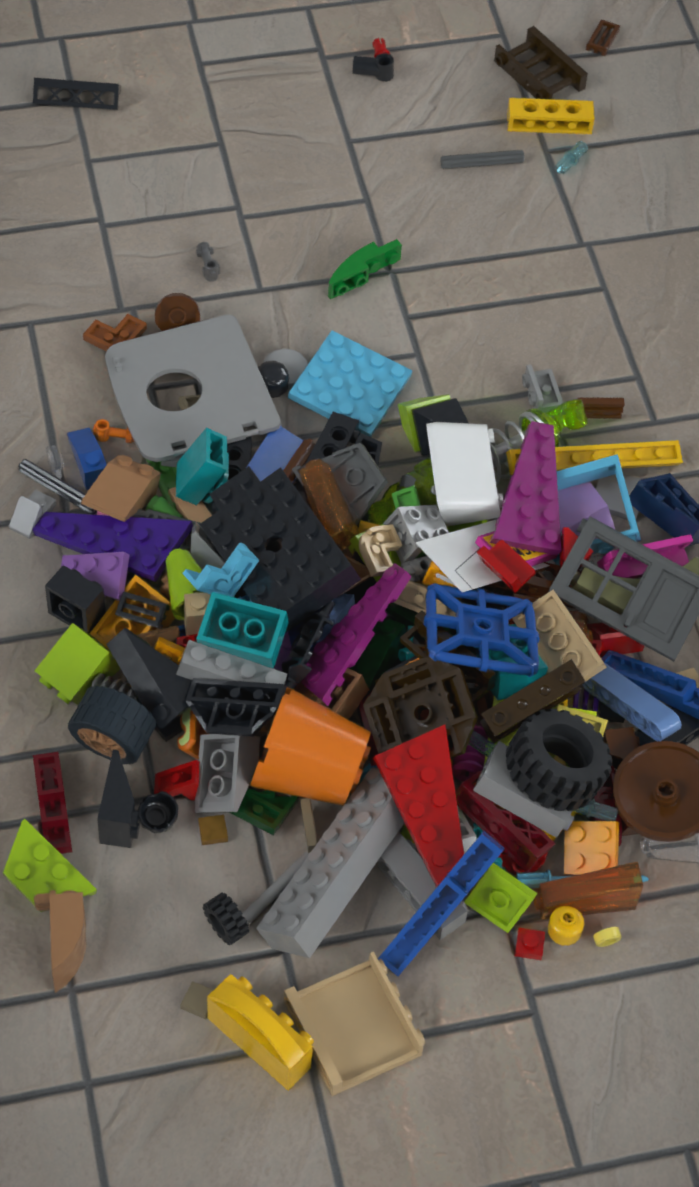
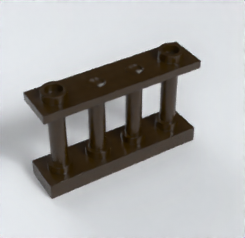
[494,26,588,99]
[479,659,586,744]

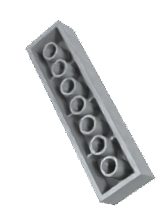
[256,767,404,958]

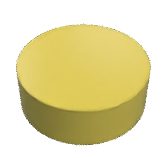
[593,927,622,947]

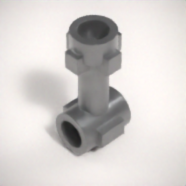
[196,242,220,282]

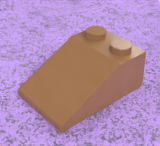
[81,455,161,522]

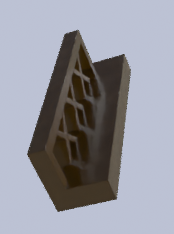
[400,610,496,705]

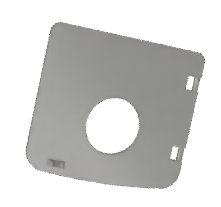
[105,315,281,462]

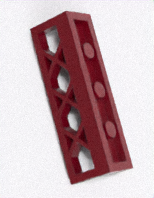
[455,771,556,873]

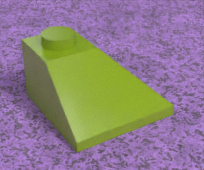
[398,394,450,452]

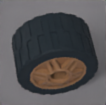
[68,686,156,765]

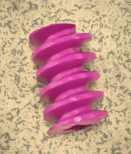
[452,726,488,781]

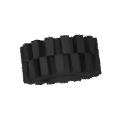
[203,892,249,945]

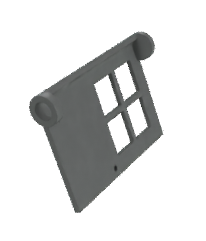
[548,516,699,662]

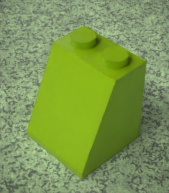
[34,623,121,705]

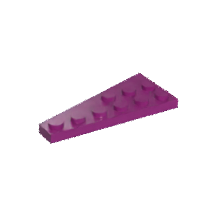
[300,563,412,706]

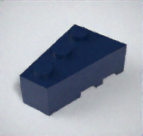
[629,473,699,547]

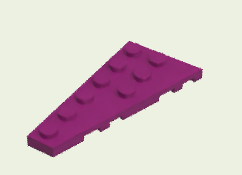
[490,421,561,555]

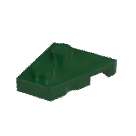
[229,789,299,836]

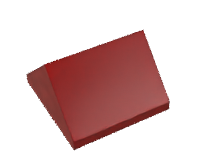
[586,622,644,658]

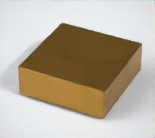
[198,814,228,845]

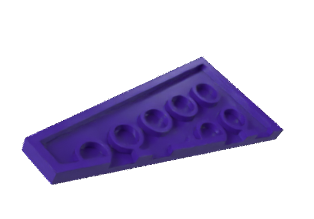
[32,512,193,582]

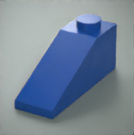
[67,427,107,490]

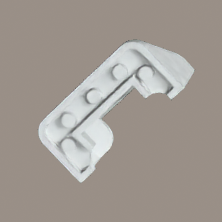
[426,422,504,527]

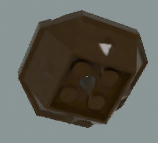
[363,656,478,759]

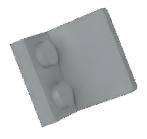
[383,505,449,563]

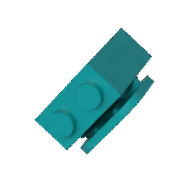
[176,427,229,506]

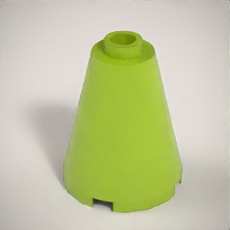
[166,549,204,620]

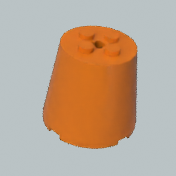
[250,687,371,806]

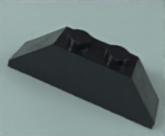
[186,678,287,737]

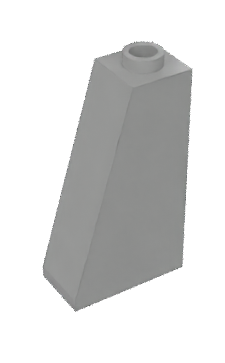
[473,741,574,837]

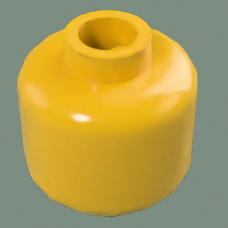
[548,906,584,946]

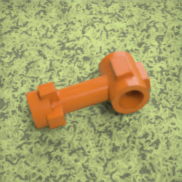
[93,419,134,443]

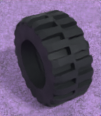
[506,709,612,811]

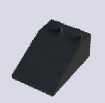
[97,749,140,848]

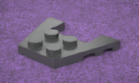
[292,443,388,544]

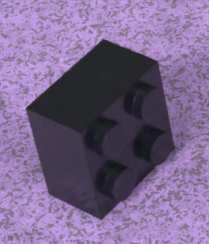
[45,565,106,634]

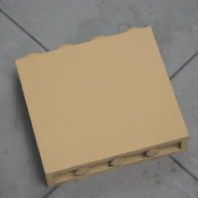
[284,951,425,1096]

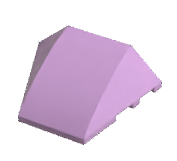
[558,482,615,539]

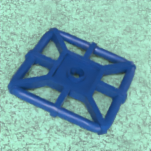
[424,583,540,677]

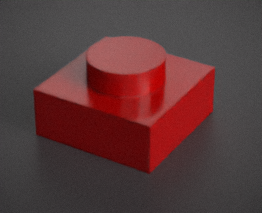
[515,928,545,960]

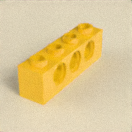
[507,98,595,134]

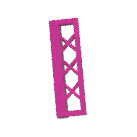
[597,534,693,579]

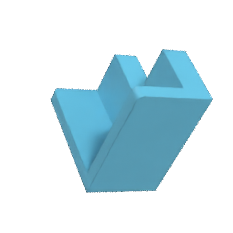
[183,543,259,597]

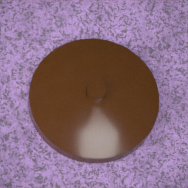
[613,741,699,842]

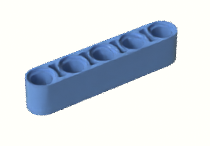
[582,663,681,741]

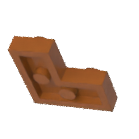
[83,313,147,352]

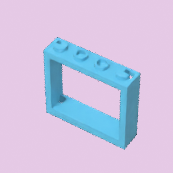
[552,454,641,566]

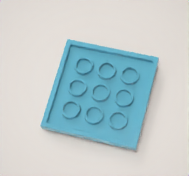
[288,330,413,437]

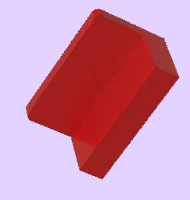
[477,540,536,593]

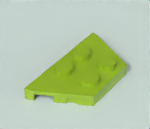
[3,819,97,912]

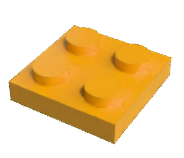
[564,821,619,876]

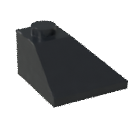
[412,398,469,455]

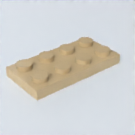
[512,590,607,681]

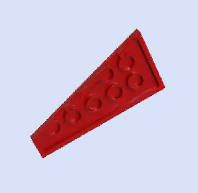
[373,725,464,887]

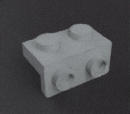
[522,365,564,414]

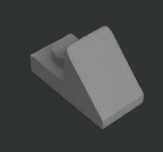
[9,489,56,539]

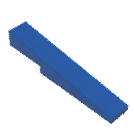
[602,650,699,719]
[378,831,504,976]

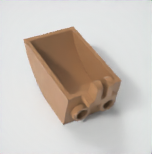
[34,890,87,993]

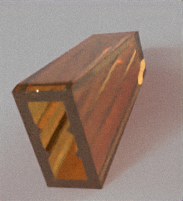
[299,459,360,551]
[534,862,643,920]

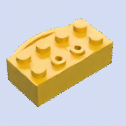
[207,974,314,1091]

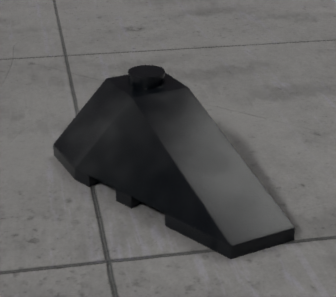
[106,628,192,729]

